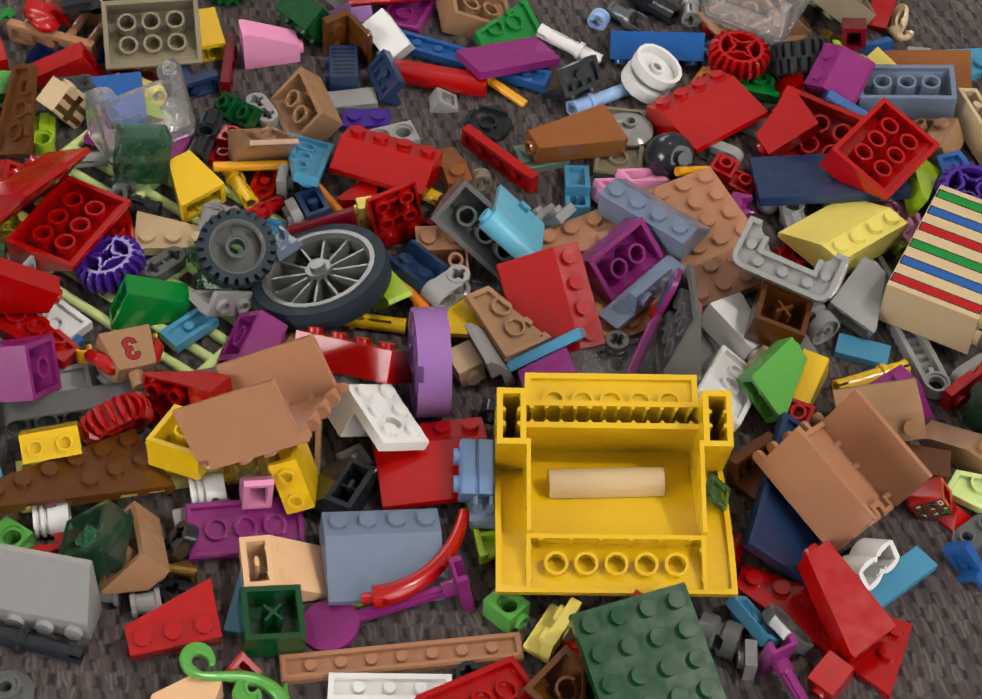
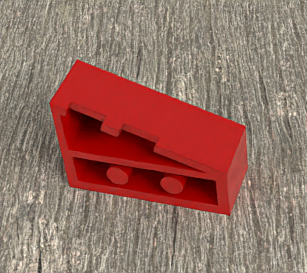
[124,578,222,662]

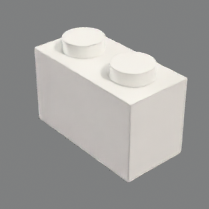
[362,8,415,60]

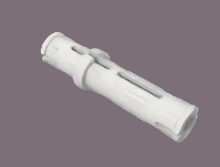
[536,23,604,64]

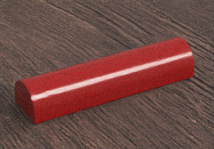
[395,59,488,99]

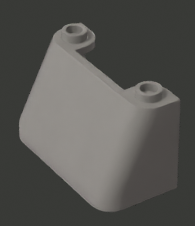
[732,215,850,304]

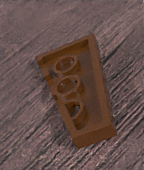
[0,63,38,159]

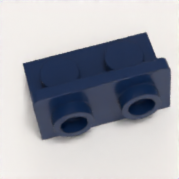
[366,49,406,106]
[389,239,449,294]

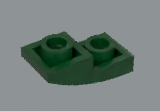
[213,90,264,129]

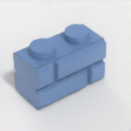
[453,439,495,503]

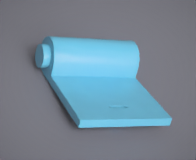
[478,184,545,259]

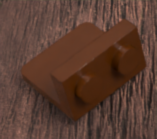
[726,431,773,503]

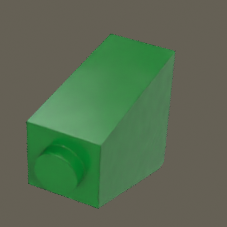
[109,274,192,330]

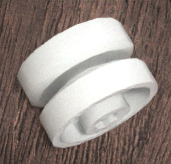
[621,44,682,104]

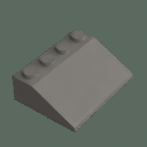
[0,543,102,640]

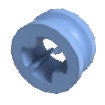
[587,8,610,31]

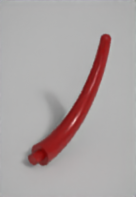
[361,508,469,609]

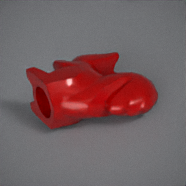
[23,0,72,33]

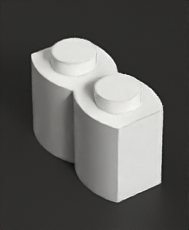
[842,538,900,591]

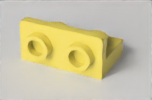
[523,597,582,664]

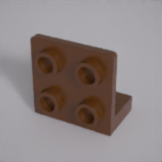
[322,8,373,68]

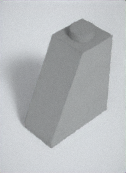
[826,256,886,340]

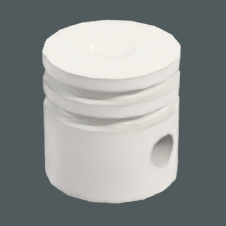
[187,471,227,503]
[32,502,72,539]

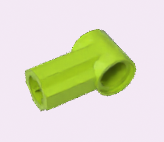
[33,113,57,156]

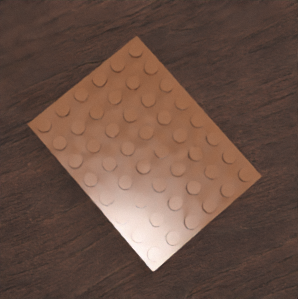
[542,166,771,351]

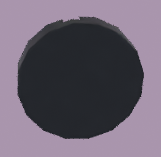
[464,105,512,142]

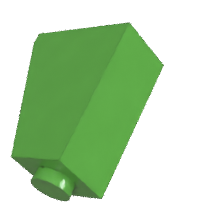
[736,337,807,423]

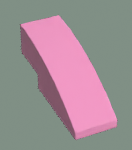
[590,168,670,204]
[238,475,274,510]

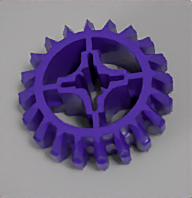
[934,160,982,199]
[74,234,147,296]

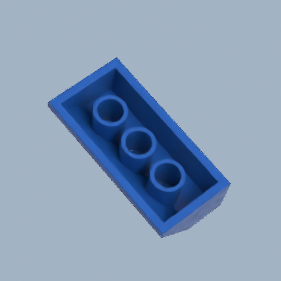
[610,31,705,66]

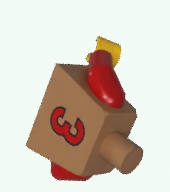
[76,324,164,392]

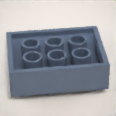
[318,508,446,606]

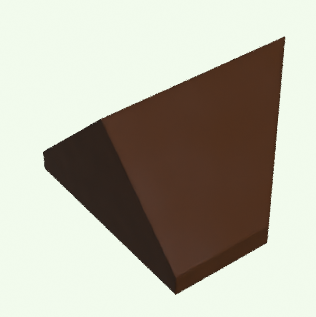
[523,645,587,699]

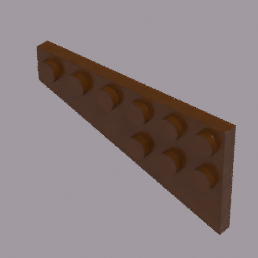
[0,428,176,514]

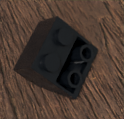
[306,457,377,517]

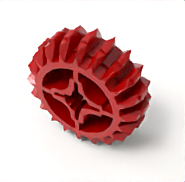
[707,28,771,83]
[78,392,155,445]

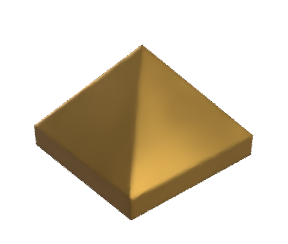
[168,560,199,585]

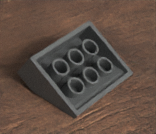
[653,263,702,386]

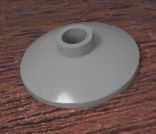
[613,112,653,148]

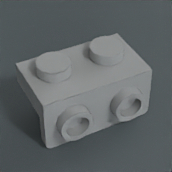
[188,290,254,317]

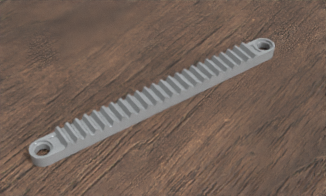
[820,203,951,400]

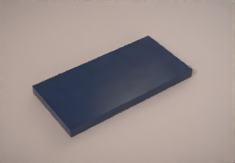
[749,153,911,206]
[742,411,822,585]

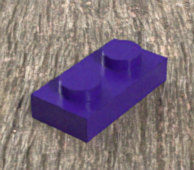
[342,109,391,131]

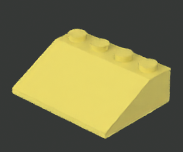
[777,201,908,275]

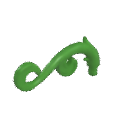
[179,642,291,699]

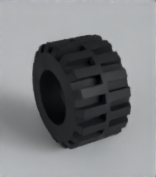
[770,37,829,76]

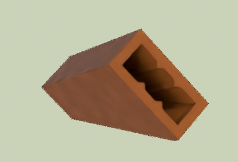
[884,50,972,89]
[524,104,628,163]

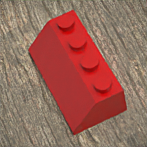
[329,125,444,199]
[295,326,412,384]

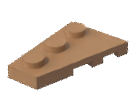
[464,286,552,363]

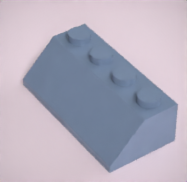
[856,64,957,119]
[597,178,711,263]

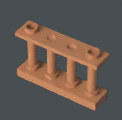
[6,0,103,60]

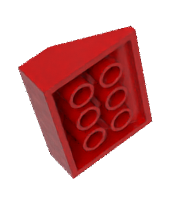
[646,70,769,154]
[756,85,864,156]
[819,97,940,201]
[0,147,91,226]
[5,175,132,271]
[496,242,606,355]
[371,417,495,510]

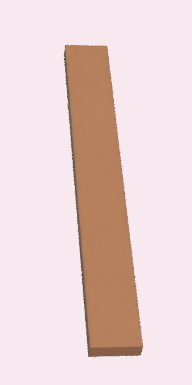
[279,631,524,686]

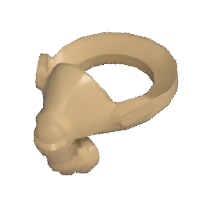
[887,3,914,42]

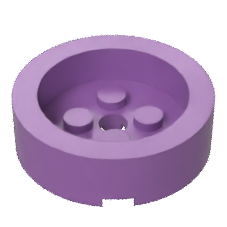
[408,306,452,418]

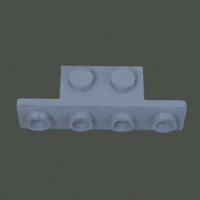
[599,255,686,330]

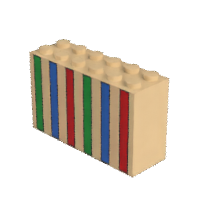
[878,185,982,354]

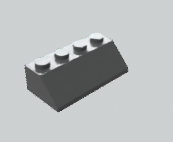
[430,176,514,279]

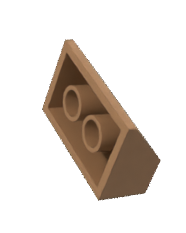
[270,66,343,140]
[832,378,927,441]
[93,501,170,594]

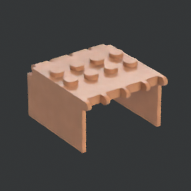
[172,334,349,470]
[752,388,933,551]

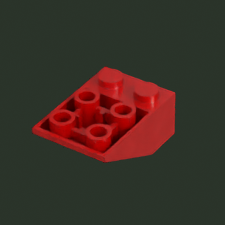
[364,179,425,248]
[142,371,232,425]

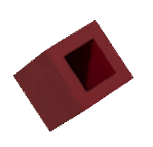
[841,18,867,50]

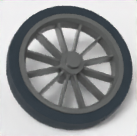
[252,224,392,333]

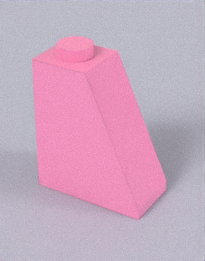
[238,19,304,70]

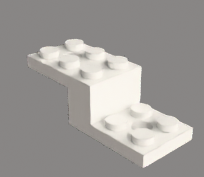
[328,372,430,451]

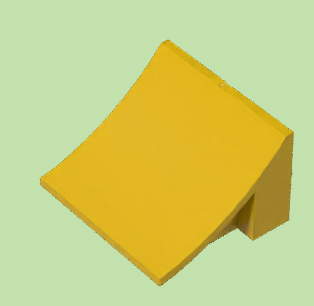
[493,372,738,597]

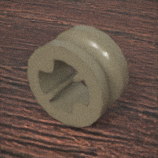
[470,168,493,191]

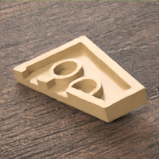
[135,211,200,255]

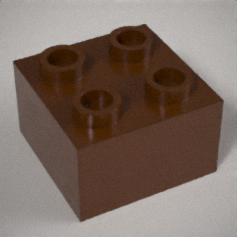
[744,281,813,347]

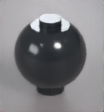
[645,131,695,180]

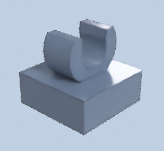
[275,226,300,262]
[469,496,495,529]

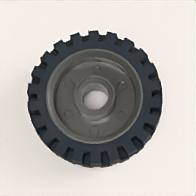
[196,208,277,290]

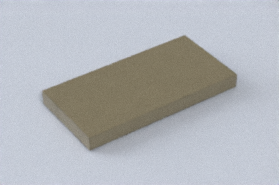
[593,106,647,178]

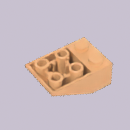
[239,535,327,602]

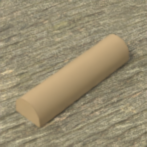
[547,467,665,499]

